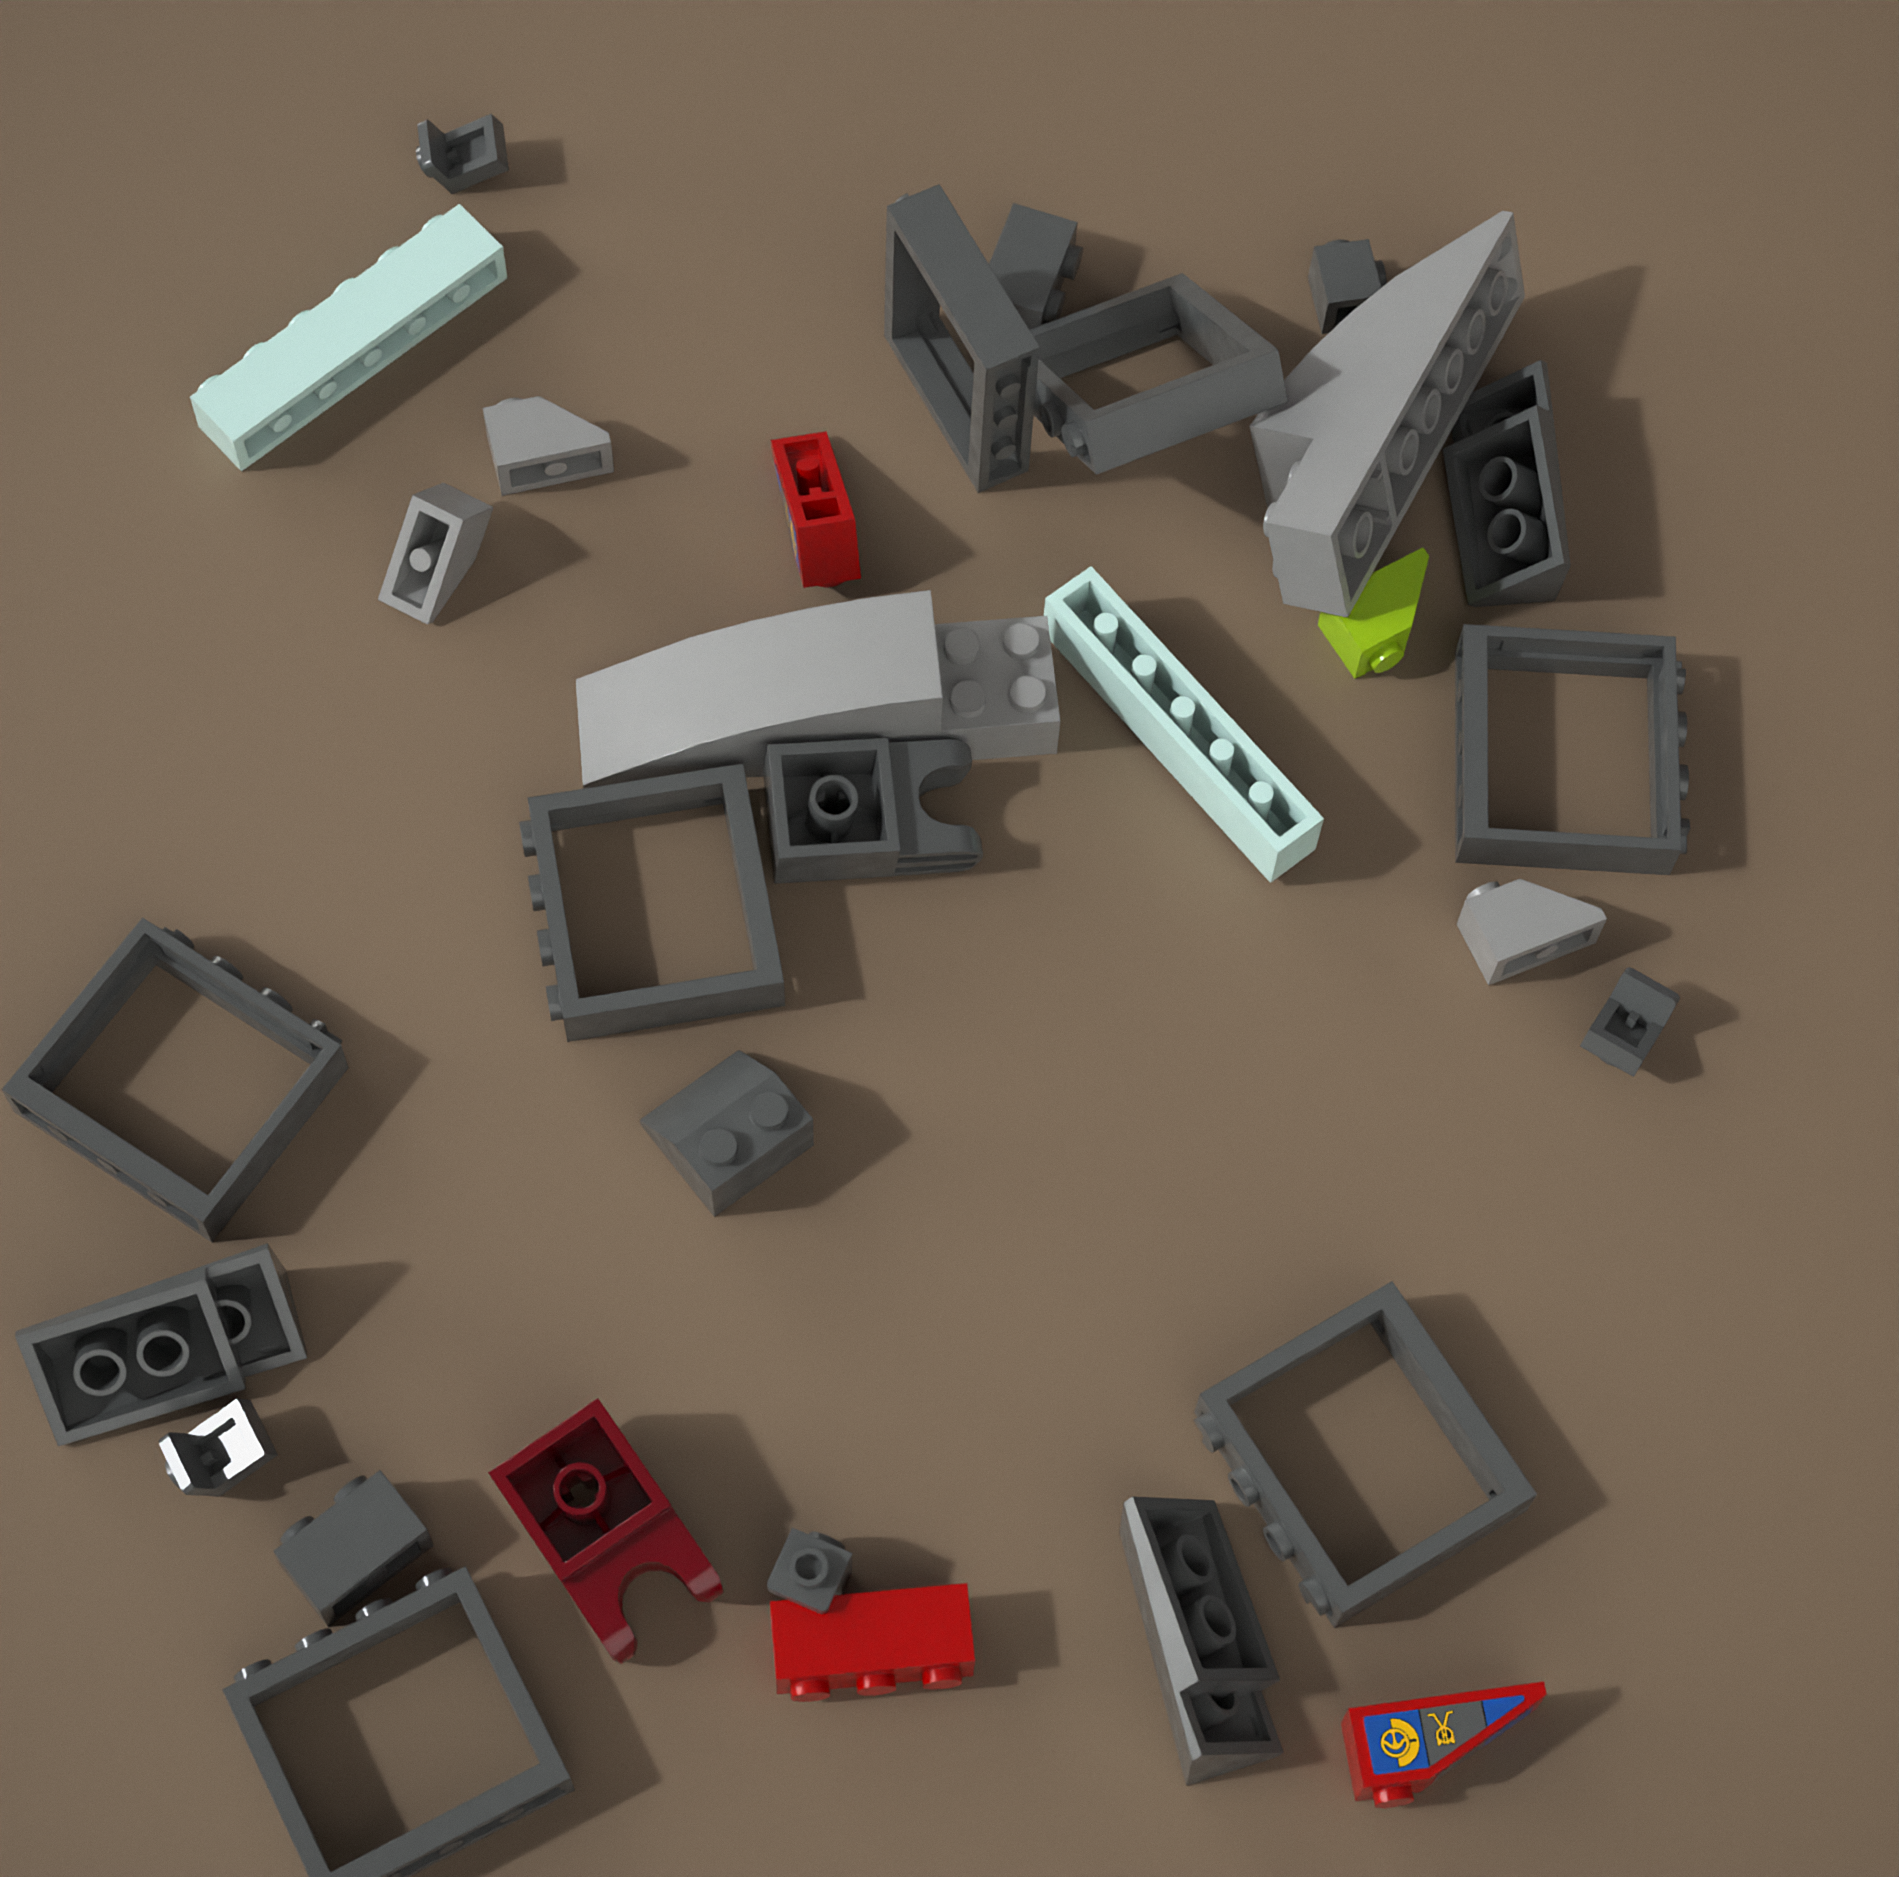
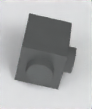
[1308,239,1387,334]

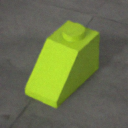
[1318,547,1429,679]

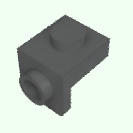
[416,113,509,194]
[1580,967,1680,1077]
[159,1399,278,1497]
[767,1528,853,1614]

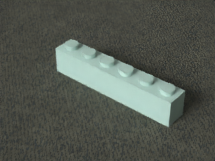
[190,204,507,472]
[1044,566,1324,883]

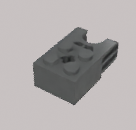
[763,738,983,884]

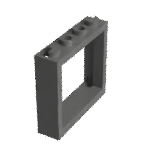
[884,184,1040,493]
[1030,273,1288,475]
[1455,624,1690,875]
[519,763,785,1042]
[2,917,348,1242]
[1193,1281,1537,1628]
[222,1566,575,1877]

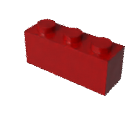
[769,1583,975,1702]

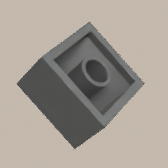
[640,1050,814,1217]

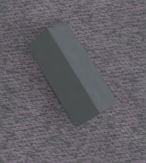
[1443,360,1571,607]
[15,1243,307,1447]
[1119,1496,1284,1786]

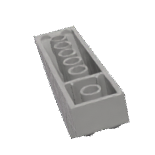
[1249,211,1525,618]
[576,590,1060,789]

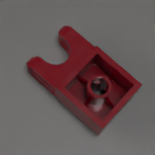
[488,1398,724,1665]

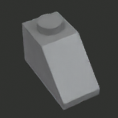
[483,396,614,496]
[378,482,493,625]
[1456,879,1607,986]

